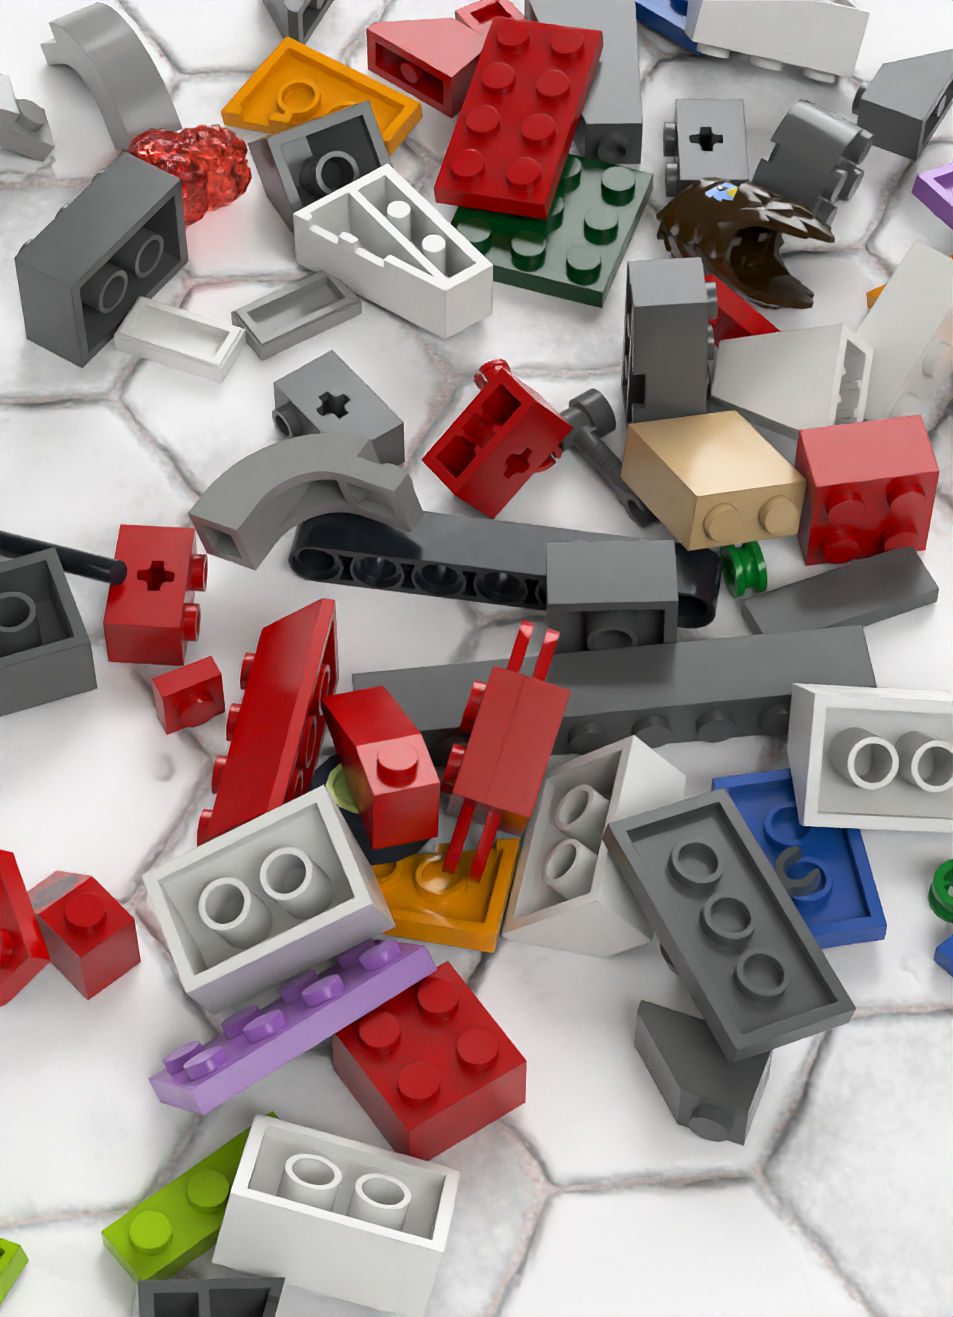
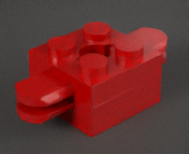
[440,620,571,883]

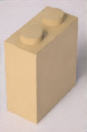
[621,410,807,551]

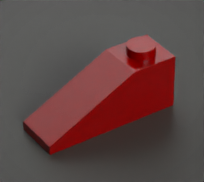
[320,685,440,850]

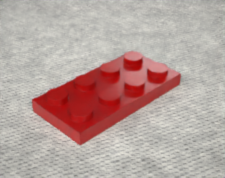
[433,16,604,220]

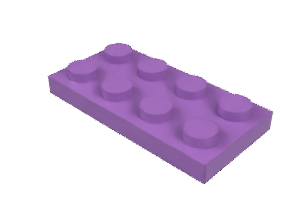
[148,938,438,1115]

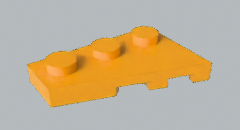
[221,36,423,155]
[371,838,520,953]

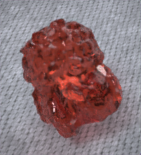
[127,124,252,229]

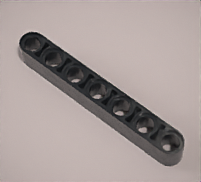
[288,511,723,629]

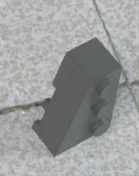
[621,257,718,428]

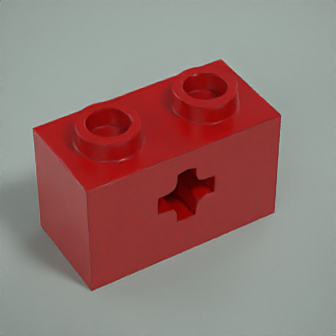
[421,367,574,520]
[103,524,208,666]

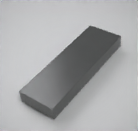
[741,547,939,635]

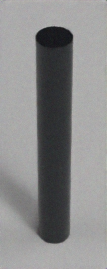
[0,530,127,586]

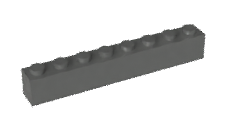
[352,625,877,767]

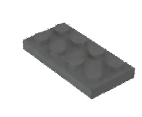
[602,787,856,1064]

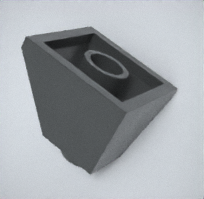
[247,100,393,235]

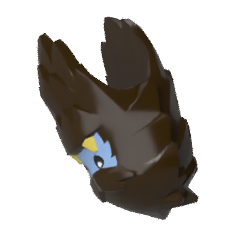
[656,177,835,310]

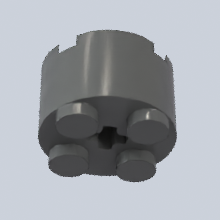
[752,99,875,226]

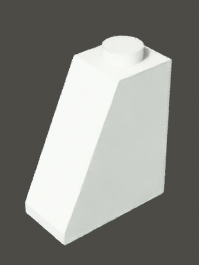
[711,323,874,442]

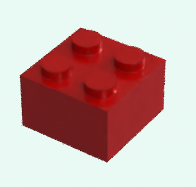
[794,414,940,566]
[332,961,527,1161]

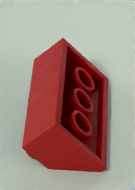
[197,598,339,847]

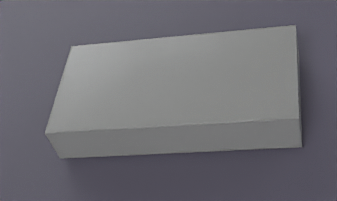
[231,270,362,361]

